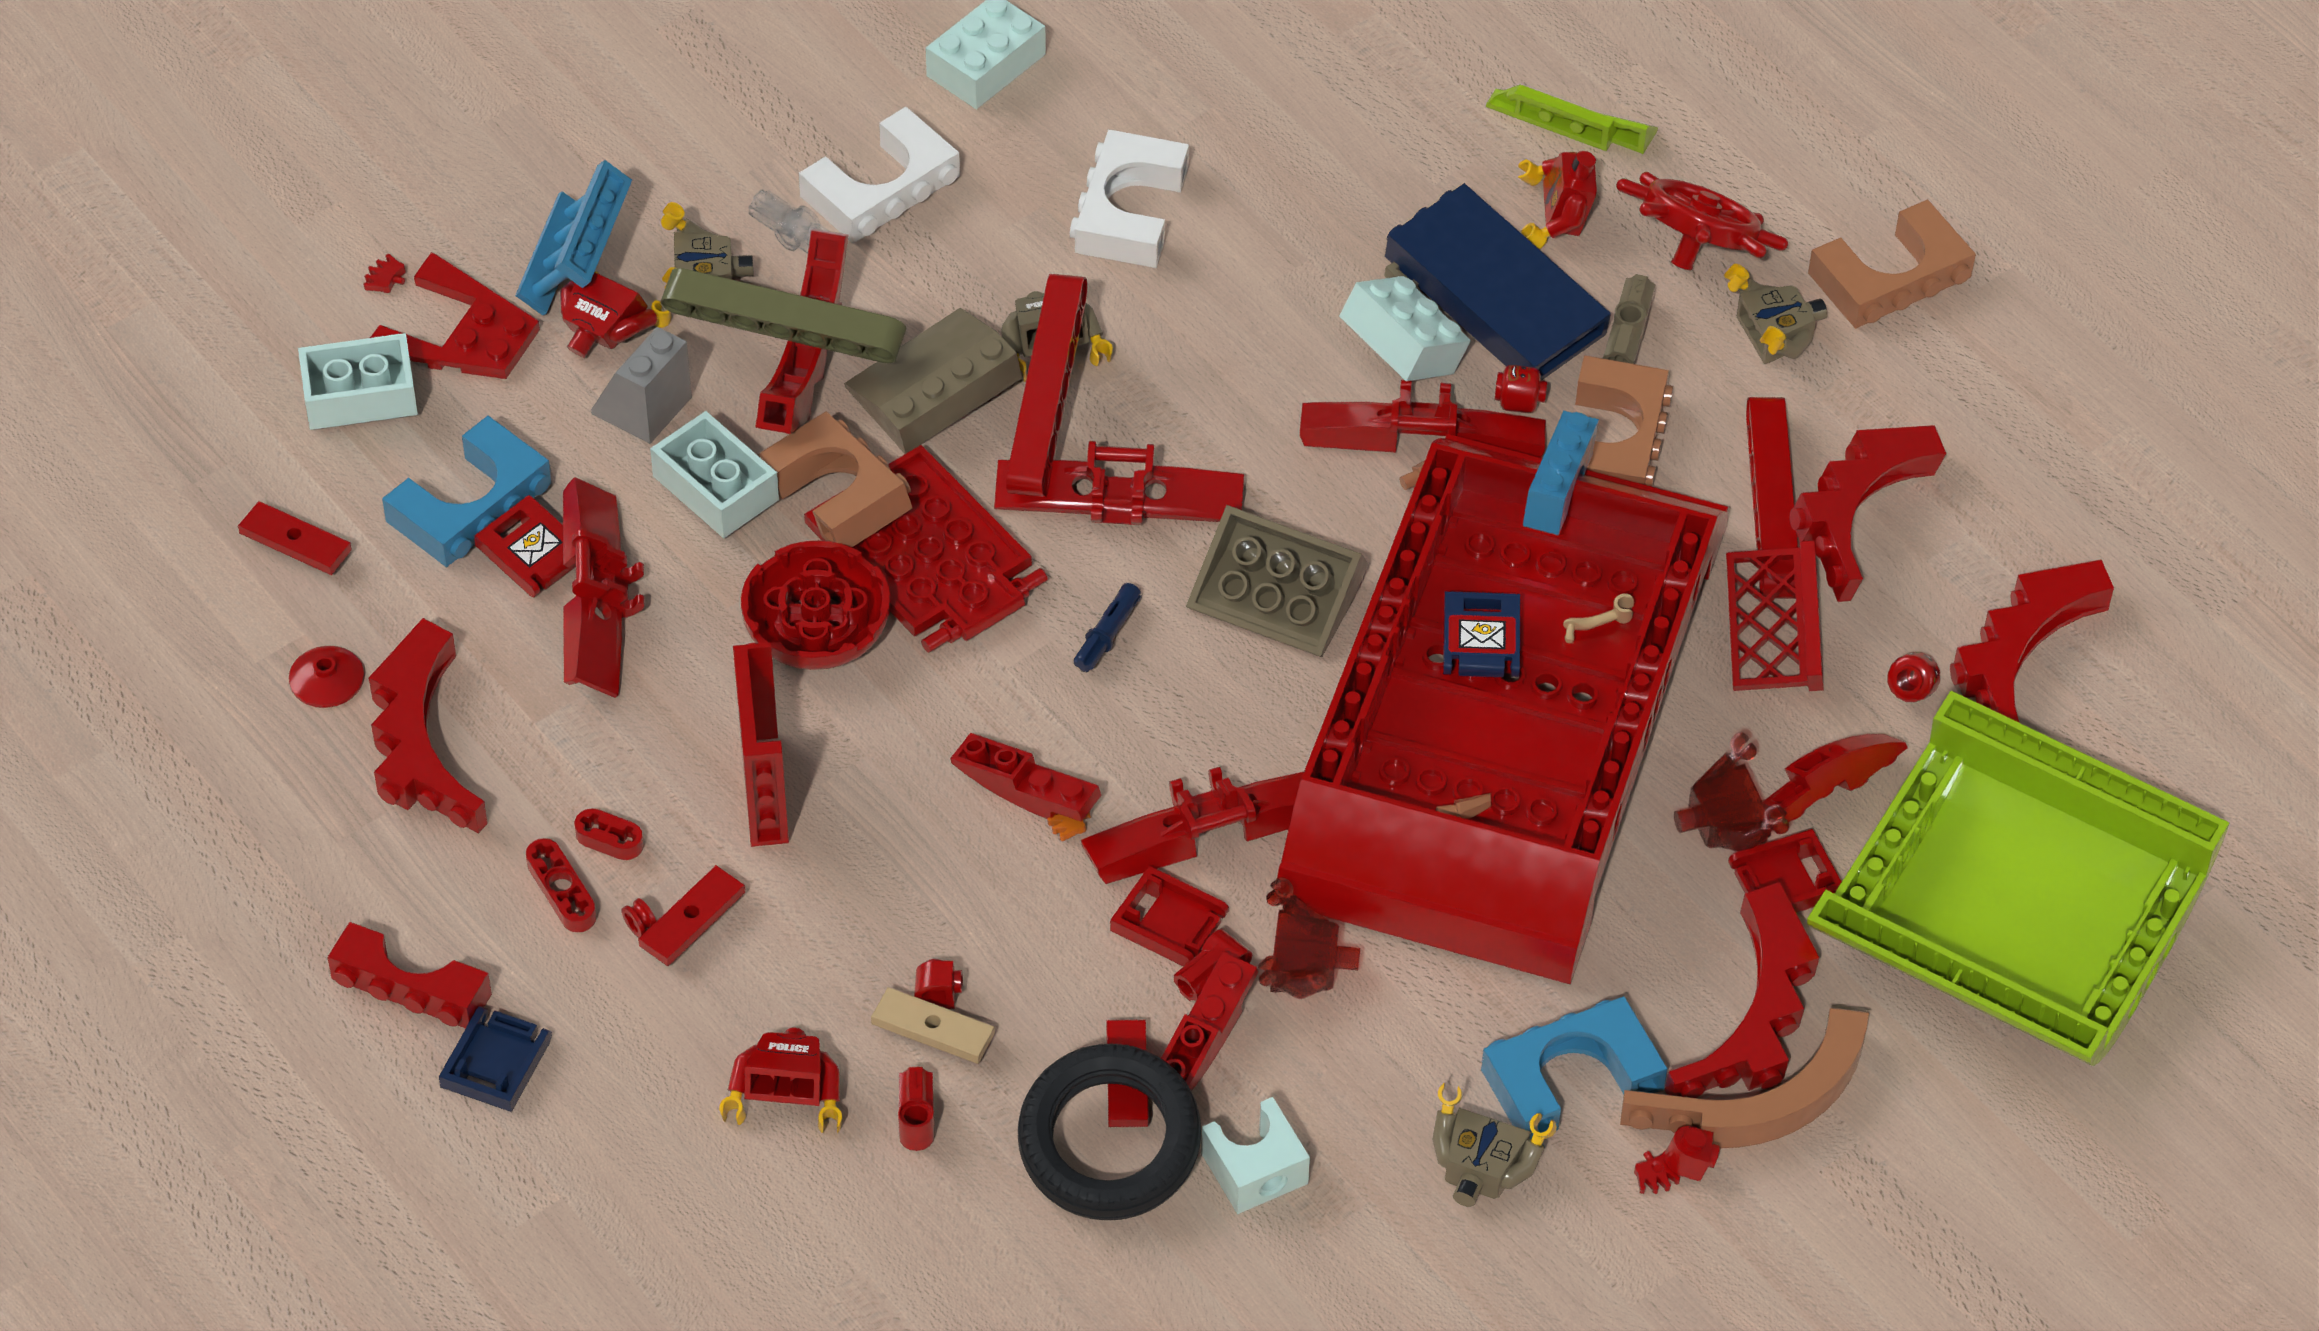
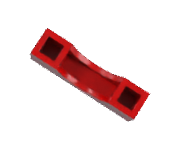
[327,922,492,1029]

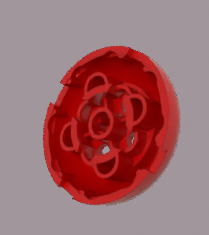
[741,540,890,670]

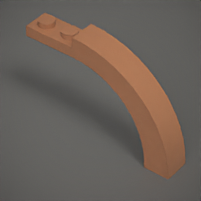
[1620,1008,1869,1148]

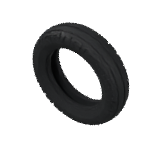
[1018,1044,1201,1220]

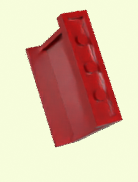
[733,642,789,847]

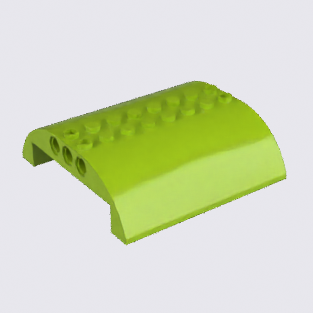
[1807,691,2230,1066]

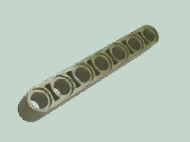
[661,268,906,364]

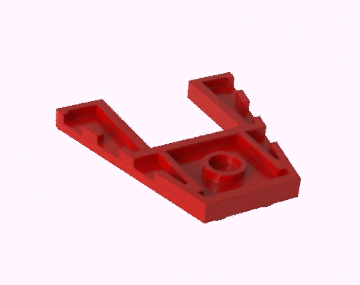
[370,252,540,379]

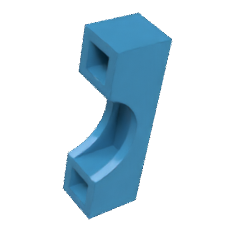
[1523,410,1599,535]

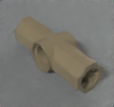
[1603,274,1656,364]

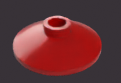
[289,646,364,708]

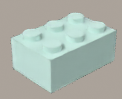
[926,0,1046,110]
[1339,276,1471,381]
[298,333,418,430]
[650,411,779,539]

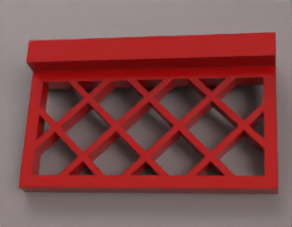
[1726,541,1824,691]

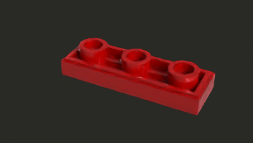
[238,501,352,575]
[638,865,745,966]
[1106,1020,1148,1127]

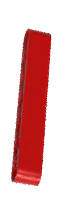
[1006,274,1088,497]
[1746,397,1798,599]

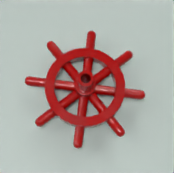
[1616,172,1788,270]

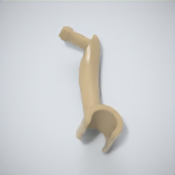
[1563,594,1634,643]

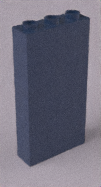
[1385,183,1611,381]

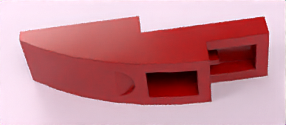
[950,733,1101,822]
[1762,734,1908,823]
[1161,952,1259,1091]

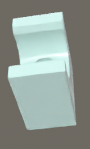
[1201,1097,1310,1214]

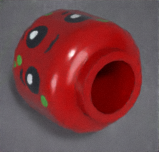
[1887,652,1940,703]

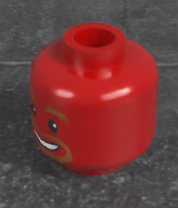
[1494,365,1547,413]

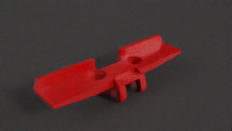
[1299,380,1546,458]
[994,441,1244,525]
[563,477,645,698]
[1081,767,1304,884]

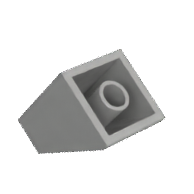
[591,327,692,444]

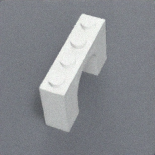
[799,107,960,243]
[1070,129,1189,268]

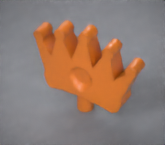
[1047,811,1091,841]

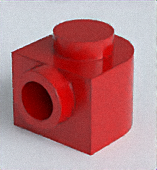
[914,959,963,1009]
[1664,1126,1720,1181]

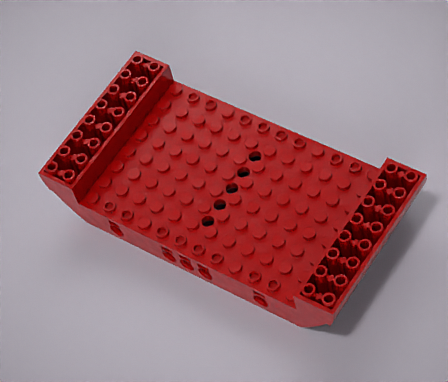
[1274,434,1728,984]

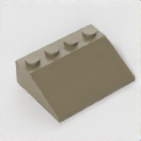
[844,308,1022,454]
[1186,505,1368,657]

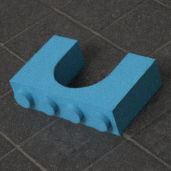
[382,416,552,568]
[1481,996,1667,1139]

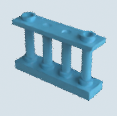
[515,160,632,315]

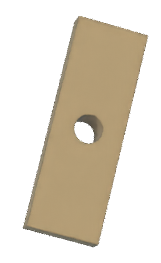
[871,987,995,1064]

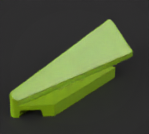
[1486,84,1658,154]

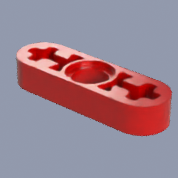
[526,838,596,932]

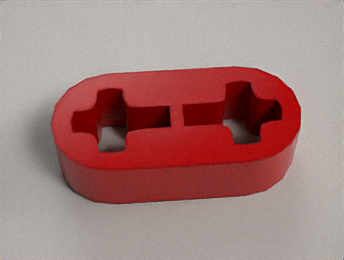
[574,808,644,860]

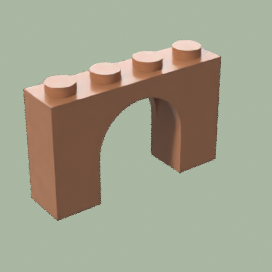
[1808,199,1976,329]
[1575,355,1673,487]
[758,411,912,547]

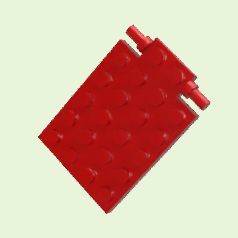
[804,445,1048,653]

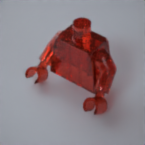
[1674,732,1790,852]
[1258,877,1361,999]

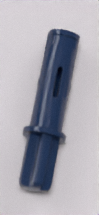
[1074,583,1142,673]

